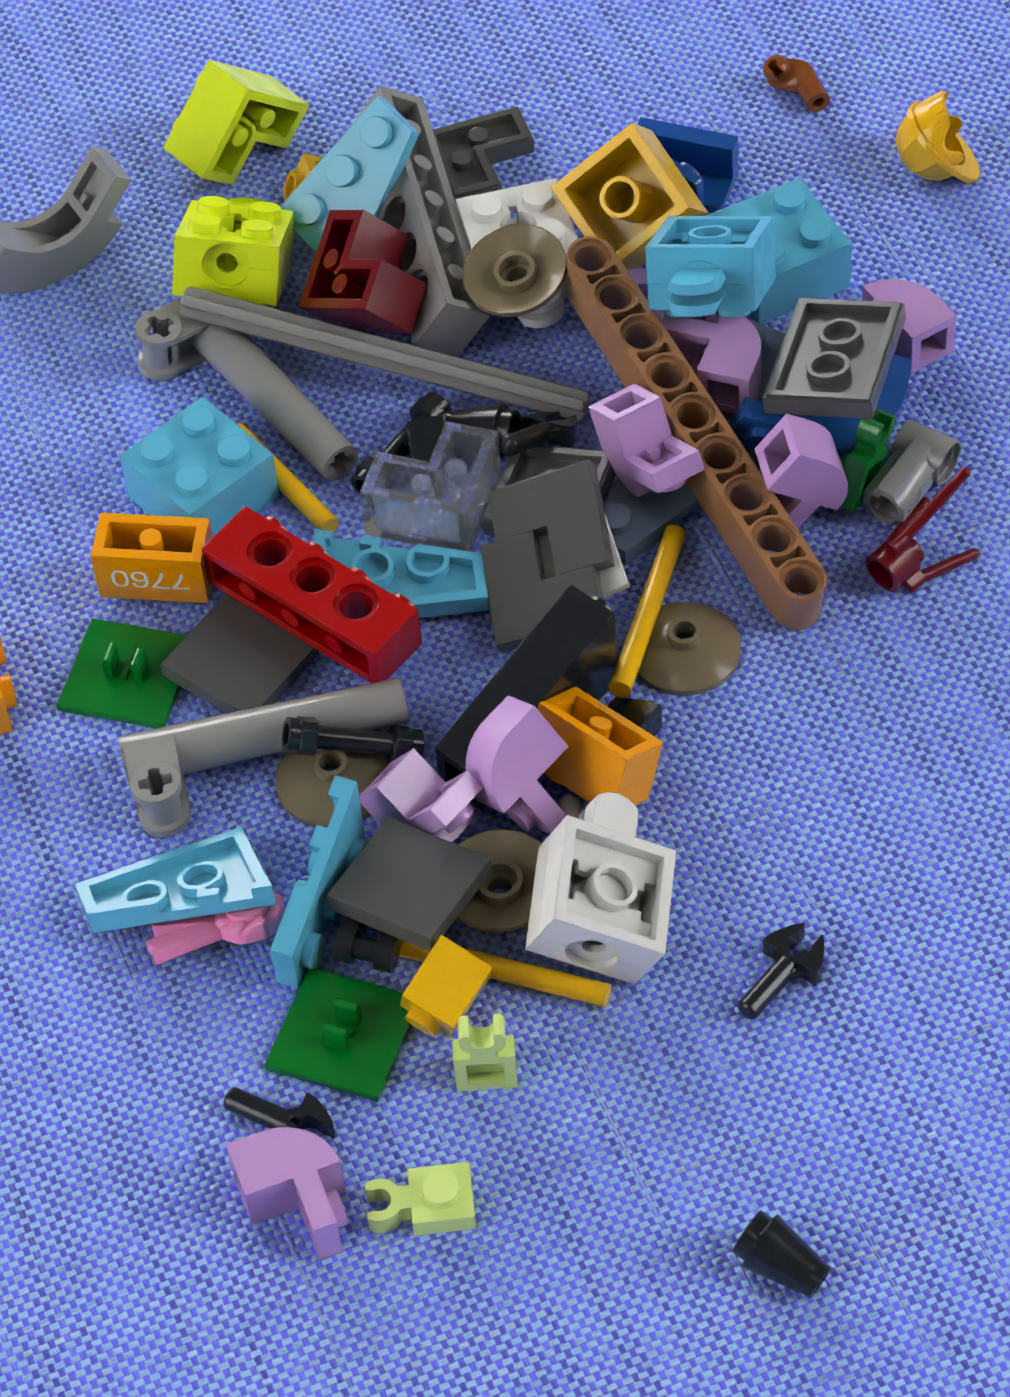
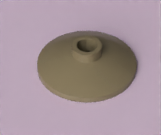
[462,224,567,317]
[637,602,741,696]
[275,749,388,828]
[457,829,542,933]

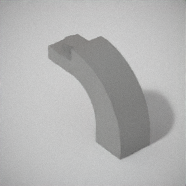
[0,146,131,293]

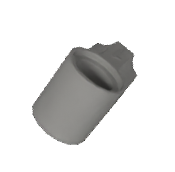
[863,419,961,525]

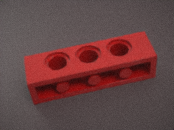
[201,506,422,683]

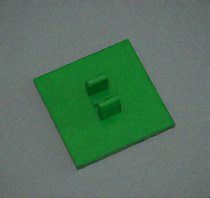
[56,618,187,728]
[264,968,411,1102]

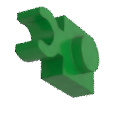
[840,408,895,512]

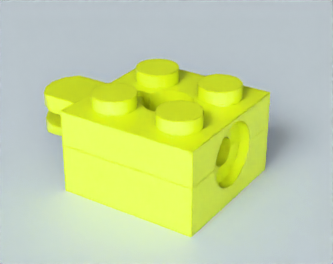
[172,196,294,306]

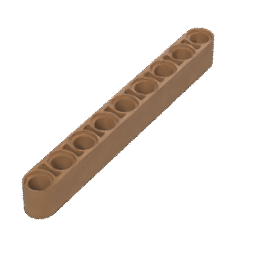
[564,236,827,630]

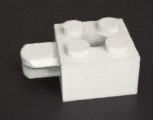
[456,178,578,328]
[525,792,676,984]

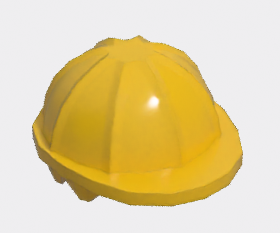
[896,90,980,184]

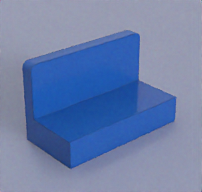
[637,117,738,214]

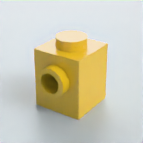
[400,935,493,1038]

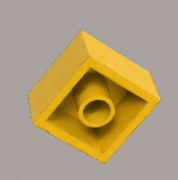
[551,123,709,270]

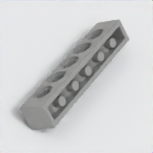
[355,85,491,357]

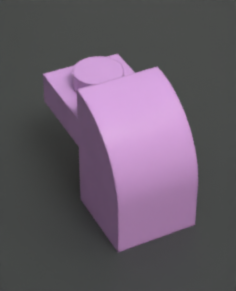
[862,279,956,374]
[661,312,762,414]
[588,383,705,497]
[754,413,848,529]
[466,696,569,834]
[359,748,484,842]
[226,1127,348,1260]

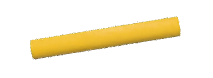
[237,423,339,532]

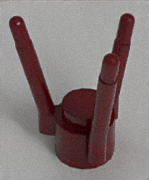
[865,467,980,593]

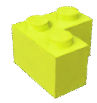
[163,59,310,185]

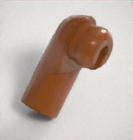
[763,54,830,112]

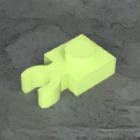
[452,1013,518,1092]
[364,1162,477,1236]

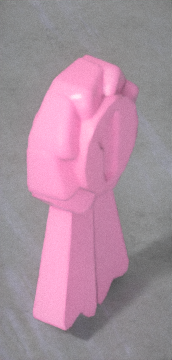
[146,893,285,965]

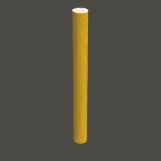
[609,525,686,698]
[377,932,611,1007]

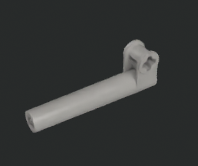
[135,296,358,481]
[119,677,410,838]

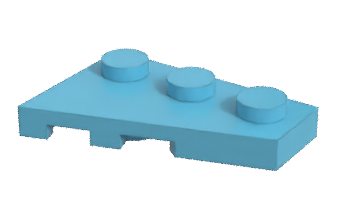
[280,96,419,252]
[313,528,489,618]
[270,775,369,988]
[75,827,277,933]

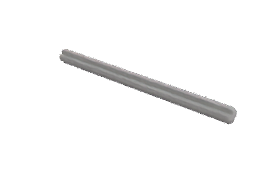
[180,286,589,422]

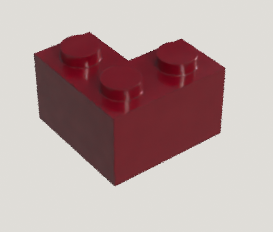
[298,210,427,334]

